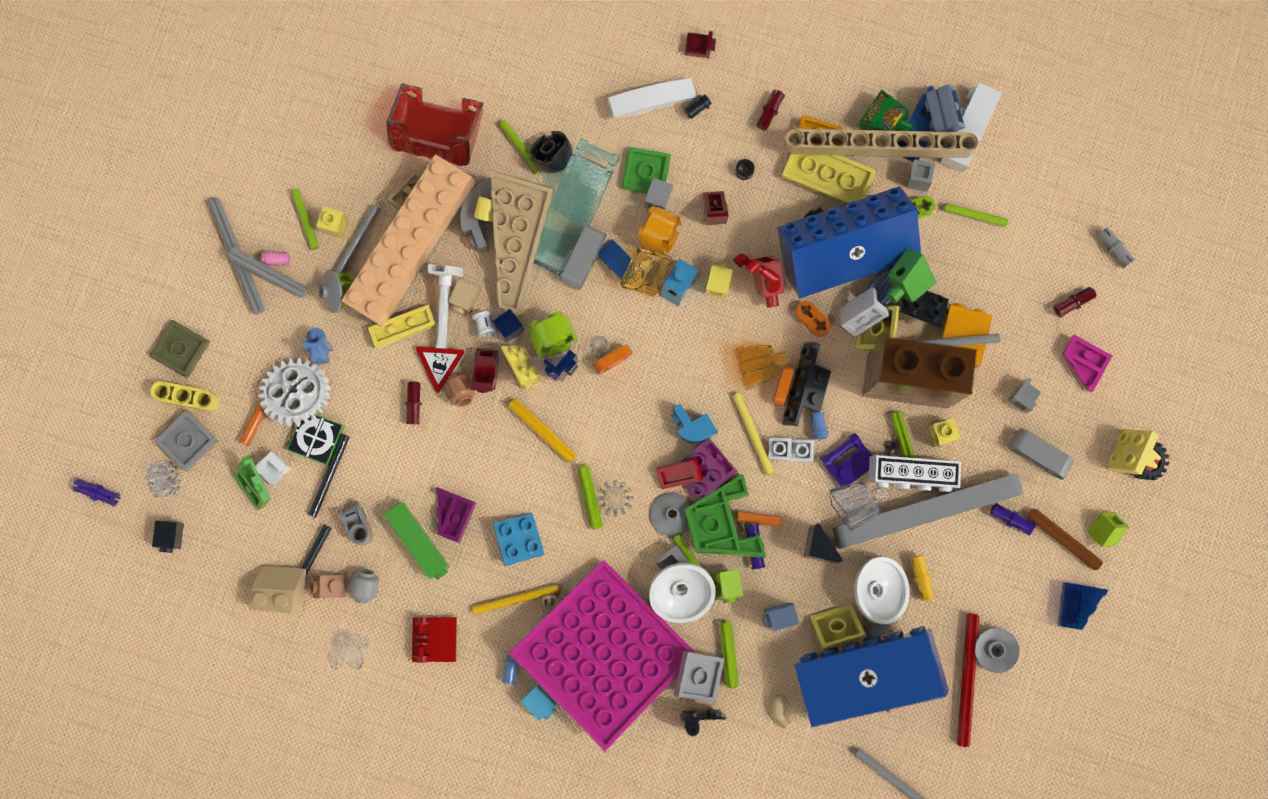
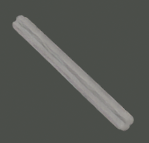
[208,197,265,314]

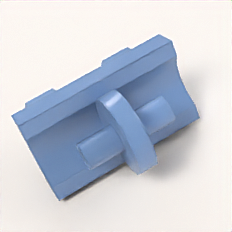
[302,328,333,365]

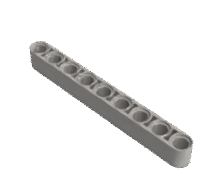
[832,473,1024,549]

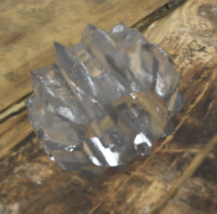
[145,460,181,498]
[597,480,634,517]

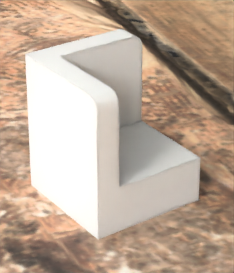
[255,451,291,486]

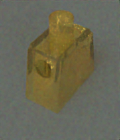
[735,344,789,390]

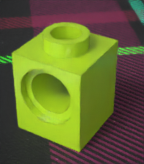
[710,569,744,604]

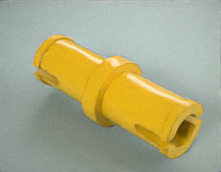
[910,554,935,601]

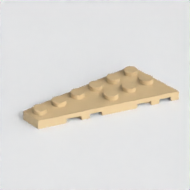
[490,170,554,313]

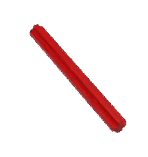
[957,613,980,747]

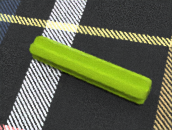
[891,411,915,458]
[577,465,603,530]
[719,622,739,688]

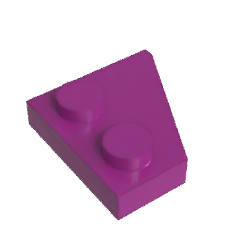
[436,487,476,543]

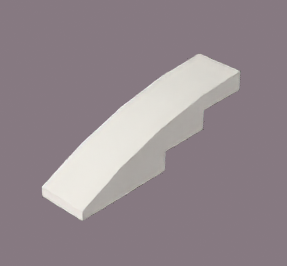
[607,78,697,119]

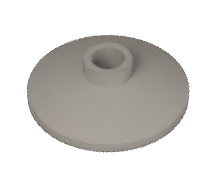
[318,270,342,313]
[650,493,691,536]
[975,628,1019,673]

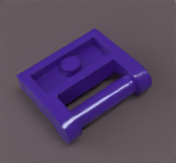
[820,433,872,490]

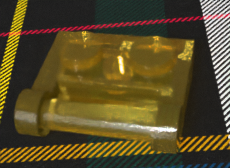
[620,247,673,297]

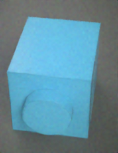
[521,685,556,721]

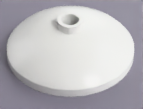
[854,557,909,624]
[649,563,716,623]

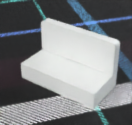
[840,287,889,337]

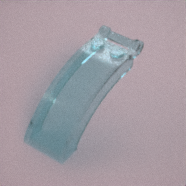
[534,138,620,276]

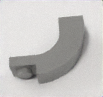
[460,177,492,253]

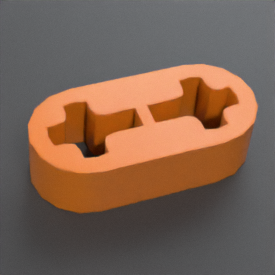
[795,301,831,337]
[592,344,633,375]
[772,365,794,407]

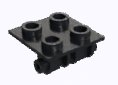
[900,290,949,328]
[680,709,727,737]

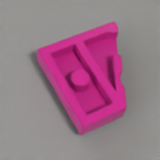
[1062,335,1112,392]

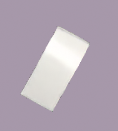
[768,438,815,463]

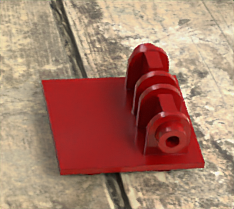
[412,617,457,663]

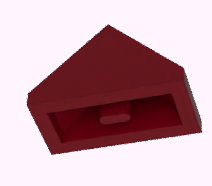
[703,191,728,225]

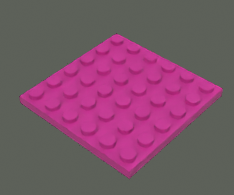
[509,560,696,752]

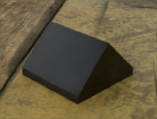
[803,523,843,564]

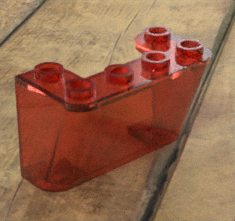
[386,83,484,166]

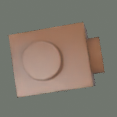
[310,575,345,598]

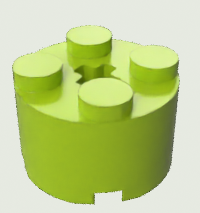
[528,311,578,359]

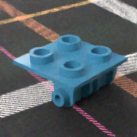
[492,513,545,566]

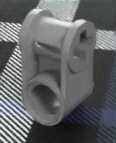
[338,501,373,545]

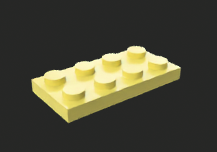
[781,139,877,204]

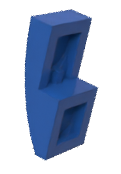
[598,239,640,284]

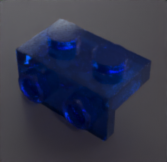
[543,350,578,381]

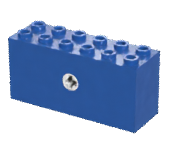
[777,186,921,299]
[794,626,949,728]

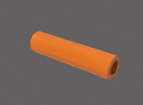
[239,403,265,446]
[737,511,782,527]

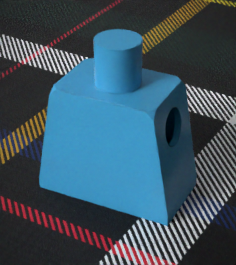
[660,259,699,306]

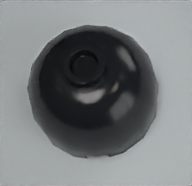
[530,131,573,174]

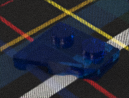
[1057,582,1108,630]

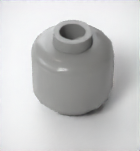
[349,569,379,603]

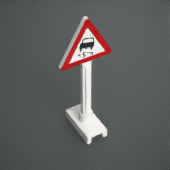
[416,264,466,393]

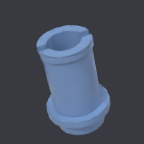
[810,412,829,440]
[501,655,519,684]

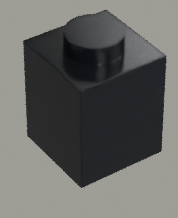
[152,520,184,553]

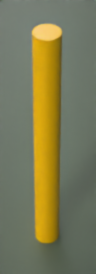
[472,584,559,615]

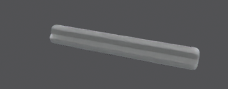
[227,248,307,298]

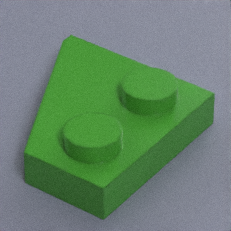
[233,456,270,511]

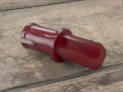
[757,90,785,131]
[1054,287,1097,318]
[405,381,422,425]

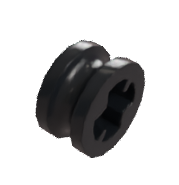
[735,159,755,180]

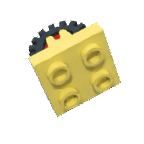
[1107,429,1169,480]

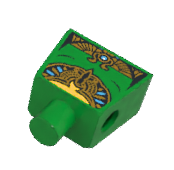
[859,89,914,131]

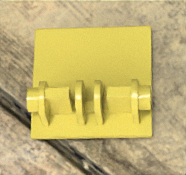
[501,345,541,390]

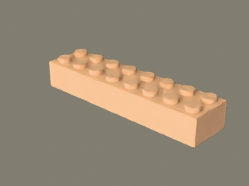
[341,154,476,327]

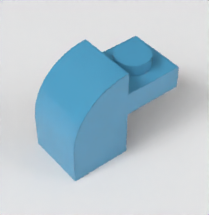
[671,403,718,444]

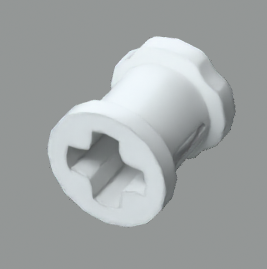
[472,311,496,338]

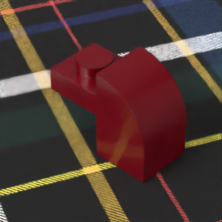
[471,348,499,393]

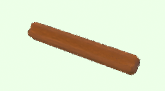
[1027,509,1103,570]

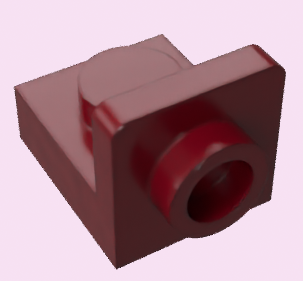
[685,31,716,58]

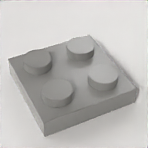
[155,410,218,472]
[674,651,725,702]

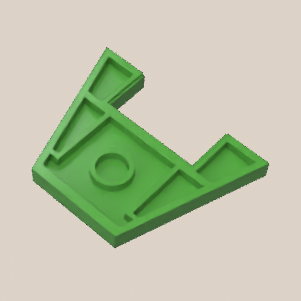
[685,474,766,558]

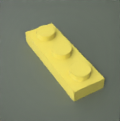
[368,305,437,349]

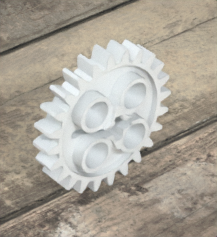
[258,358,331,427]

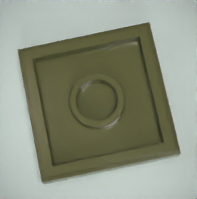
[149,320,211,378]

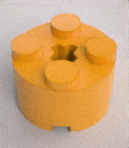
[638,206,683,256]

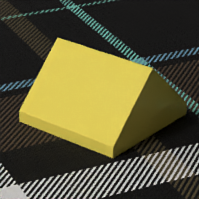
[856,306,899,351]
[810,604,866,650]

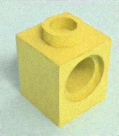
[316,206,348,238]
[705,263,733,299]
[928,418,961,447]

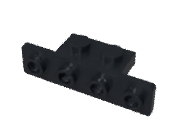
[782,342,831,426]

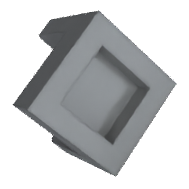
[907,159,935,192]
[644,178,673,210]
[1008,378,1041,413]
[655,545,689,570]

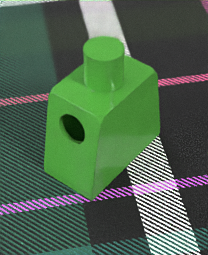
[886,248,937,303]

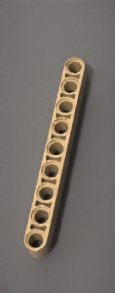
[784,129,979,158]

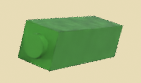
[384,502,450,580]

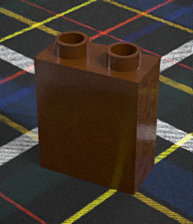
[862,337,977,409]

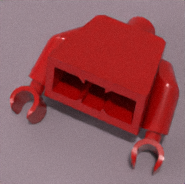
[733,254,785,308]

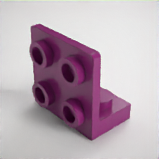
[681,438,737,501]

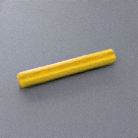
[508,398,577,463]

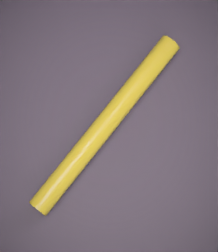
[733,393,774,476]

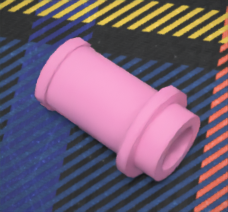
[262,250,290,267]

